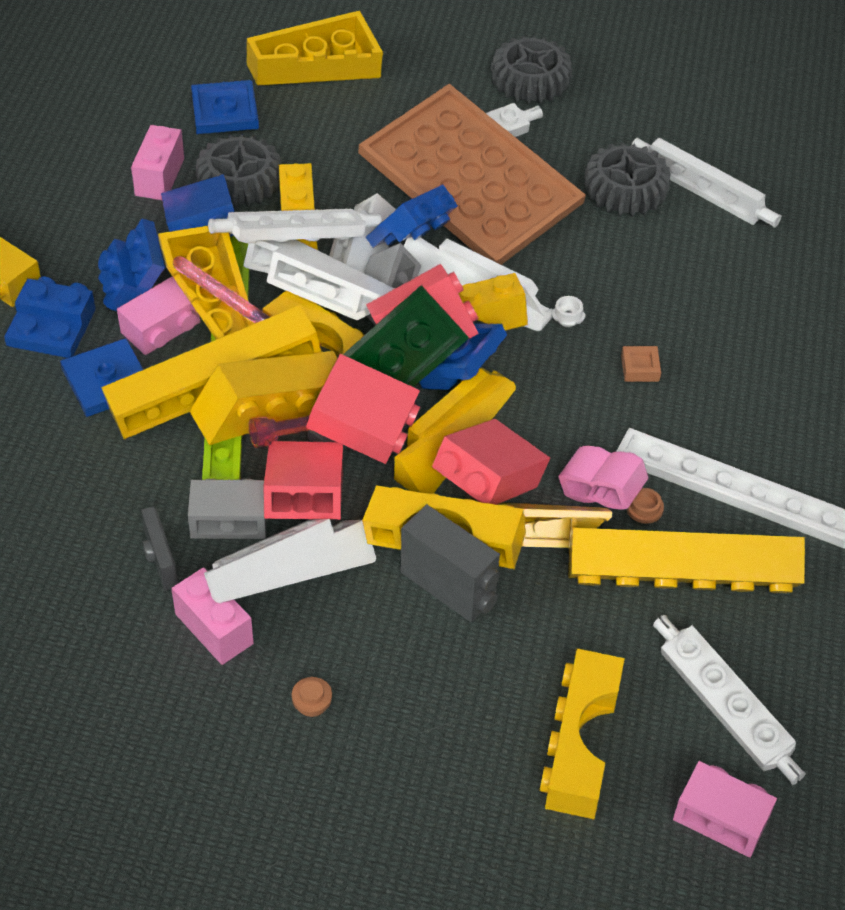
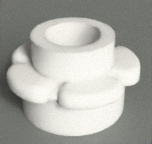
[552,296,585,327]

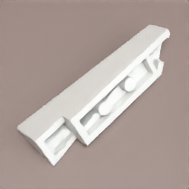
[329,193,396,318]
[404,236,552,331]
[243,239,395,320]
[204,519,376,603]

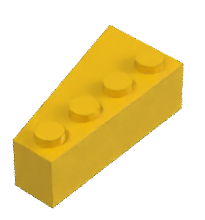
[247,10,383,85]
[190,351,338,445]

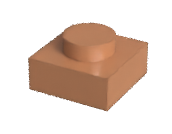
[621,346,661,382]

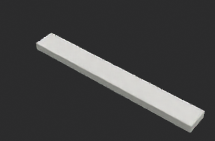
[616,428,845,549]

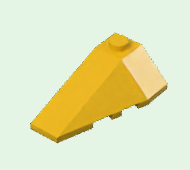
[158,226,255,339]

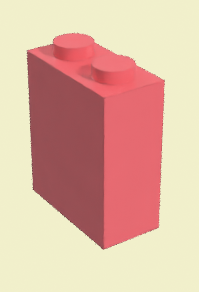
[366,264,479,339]
[305,354,420,464]
[432,419,550,505]
[263,441,343,520]

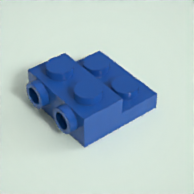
[366,184,458,248]
[98,218,165,311]
[4,277,96,358]
[420,324,507,390]

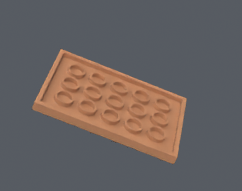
[358,84,586,265]

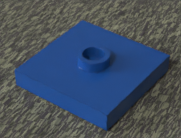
[191,80,259,134]
[60,338,143,417]

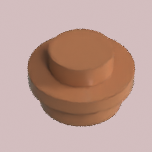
[627,488,664,524]
[292,677,332,717]

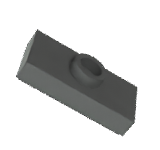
[141,506,178,591]

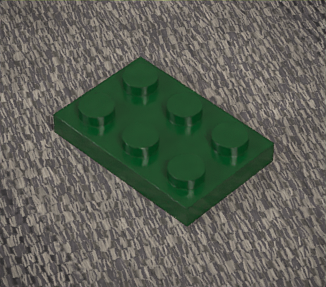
[343,285,469,387]

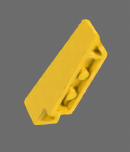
[394,368,516,494]
[477,501,612,548]

